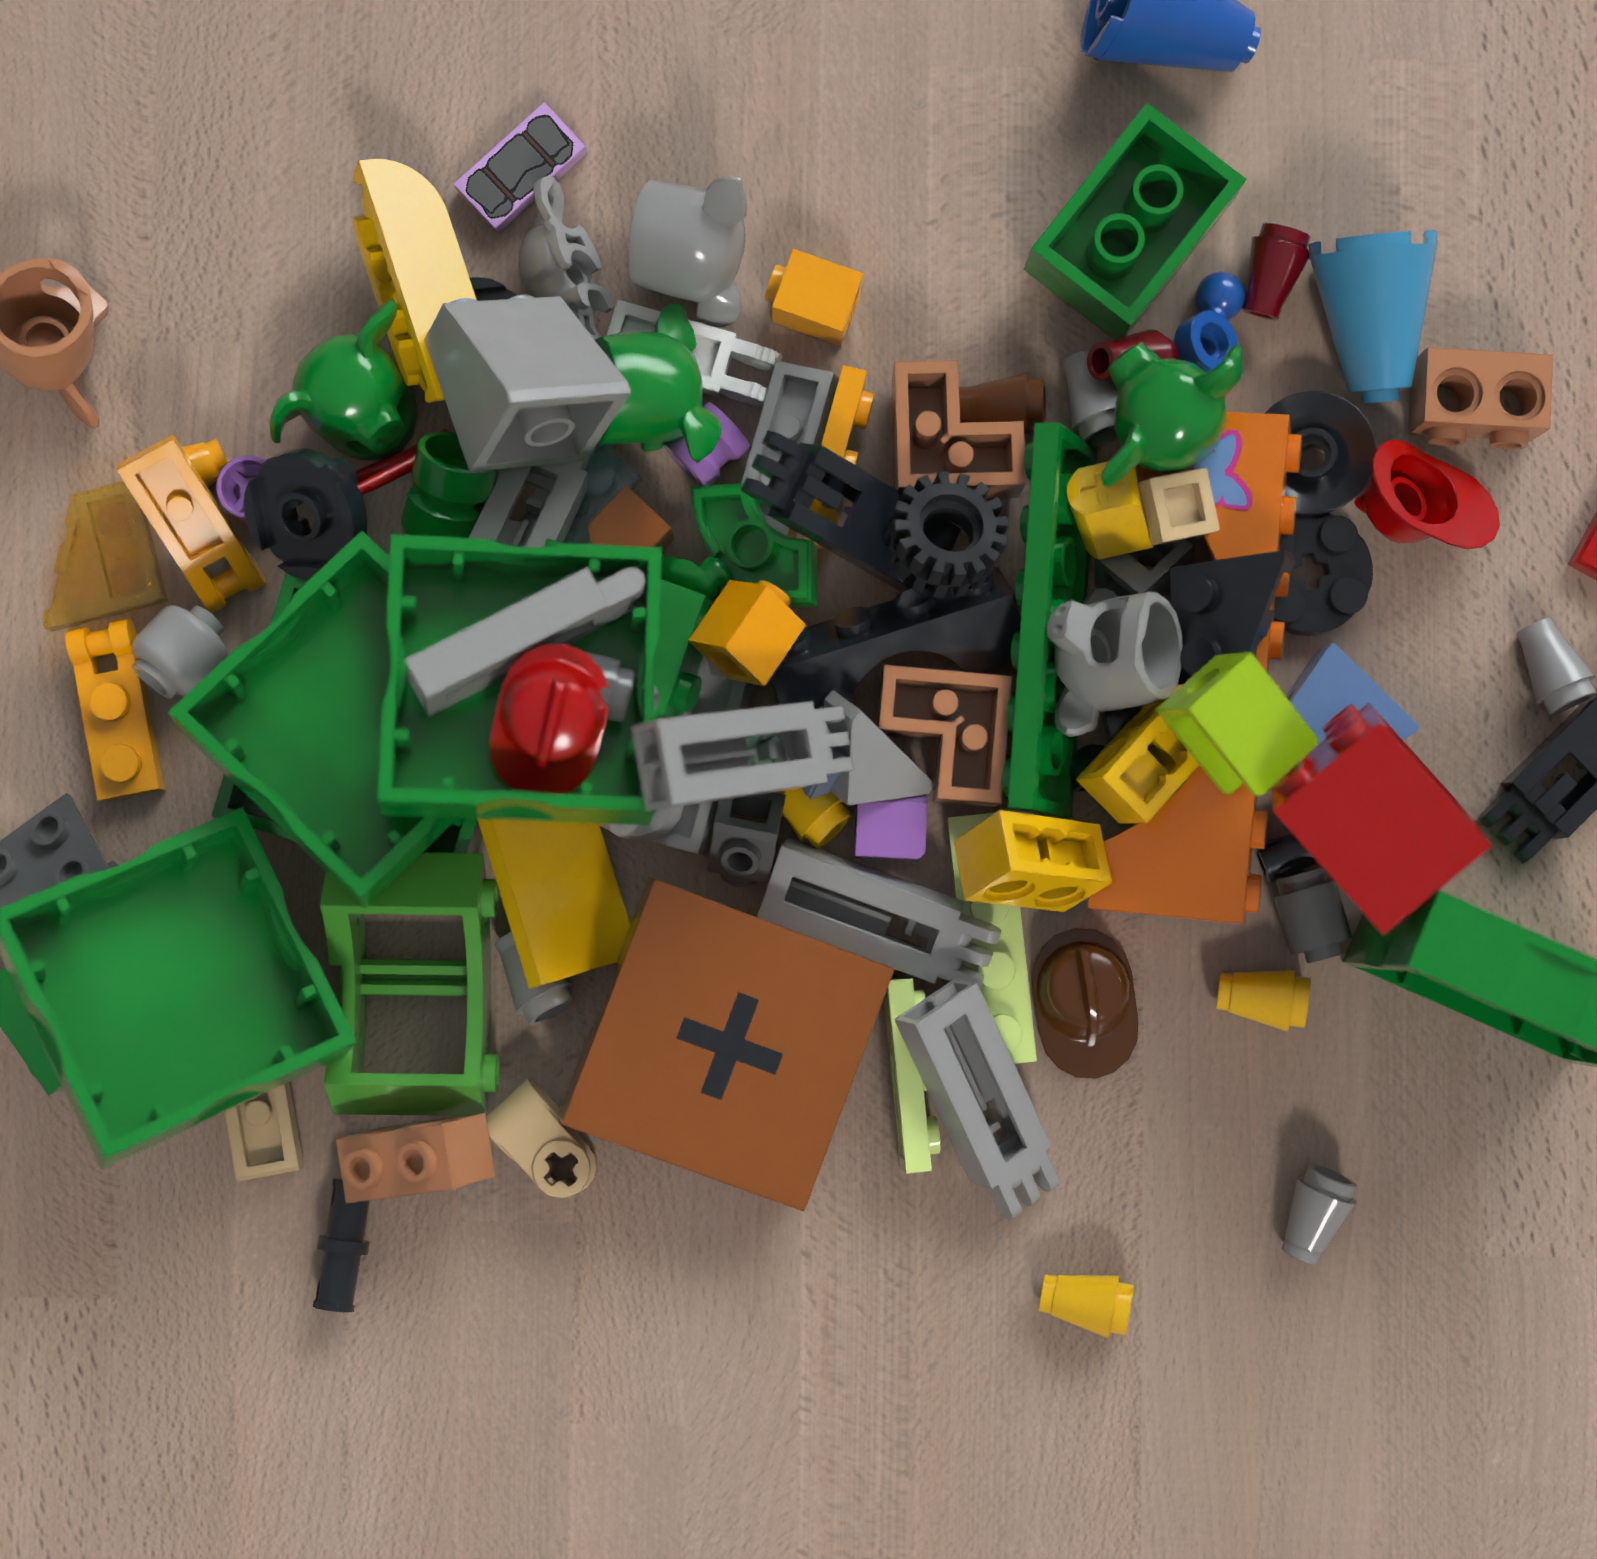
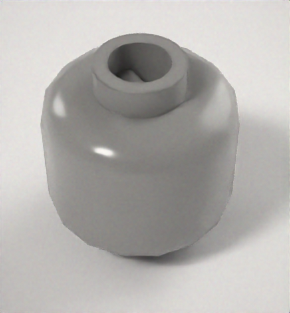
[132,605,227,699]

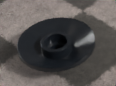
[1265,391,1376,515]

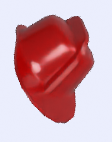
[1354,440,1500,549]
[490,644,609,794]

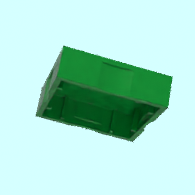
[168,531,457,909]
[377,534,662,825]
[0,807,357,1170]
[1342,890,1597,1068]

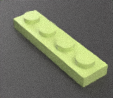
[946,813,1037,1064]

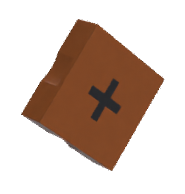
[558,877,894,1212]

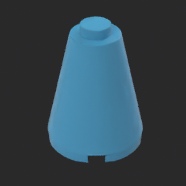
[1308,230,1438,404]

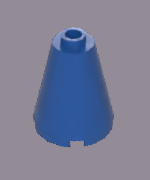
[1080,0,1261,72]

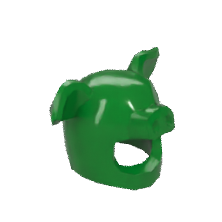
[269,298,418,460]
[595,303,722,463]
[1101,342,1243,487]

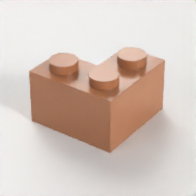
[891,360,1026,499]
[877,665,1012,808]

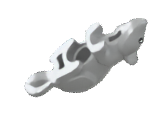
[519,176,615,340]

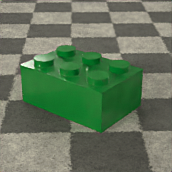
[1023,103,1247,340]

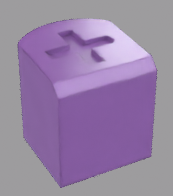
[853,795,928,861]

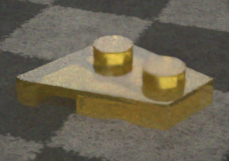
[42,481,168,632]

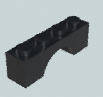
[770,566,1021,709]

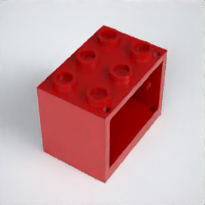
[1271,702,1492,935]

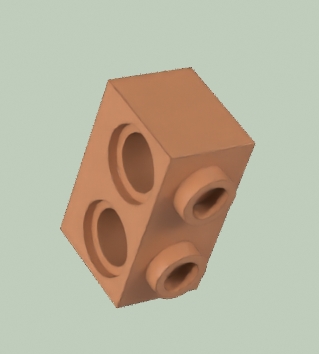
[1408,347,1553,450]
[336,1113,495,1203]

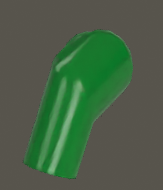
[661,555,731,600]

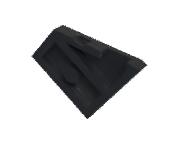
[1169,550,1295,685]

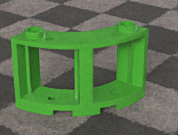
[320,852,500,1116]

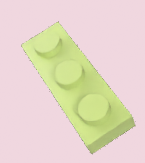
[883,977,941,1174]

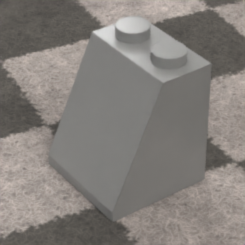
[424,295,631,472]

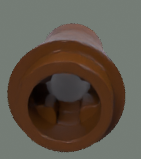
[959,372,1046,435]

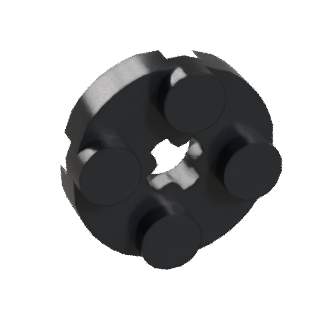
[243,448,368,579]
[1274,513,1373,636]

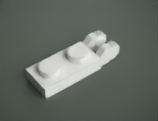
[607,300,783,407]

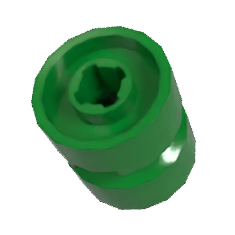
[401,432,499,538]

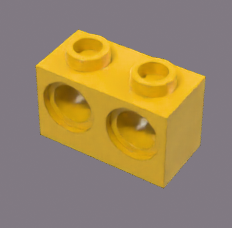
[1076,685,1199,824]
[954,810,1112,912]

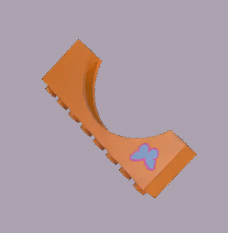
[1088,412,1302,925]

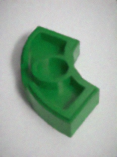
[691,483,817,607]

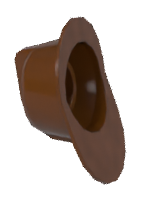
[1032,928,1139,1079]

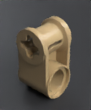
[486,1078,598,1199]

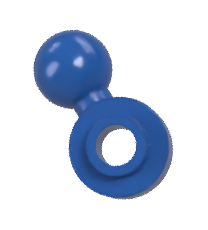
[1174,272,1245,373]

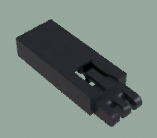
[741,430,961,592]
[1478,688,1597,864]

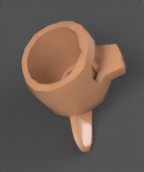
[0,258,108,429]

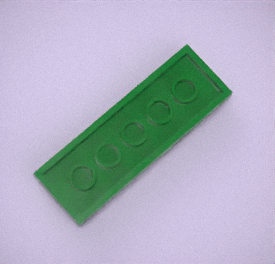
[1002,422,1097,818]

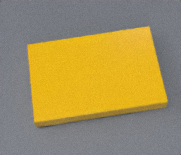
[477,819,630,989]

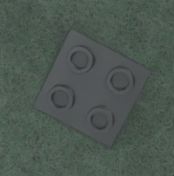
[0,793,119,908]

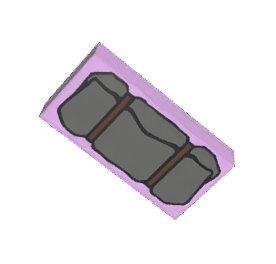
[454,102,588,235]

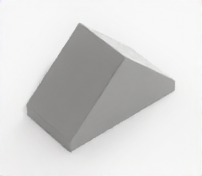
[824,690,936,805]

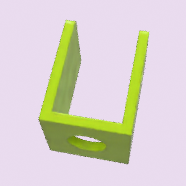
[1155,652,1319,796]

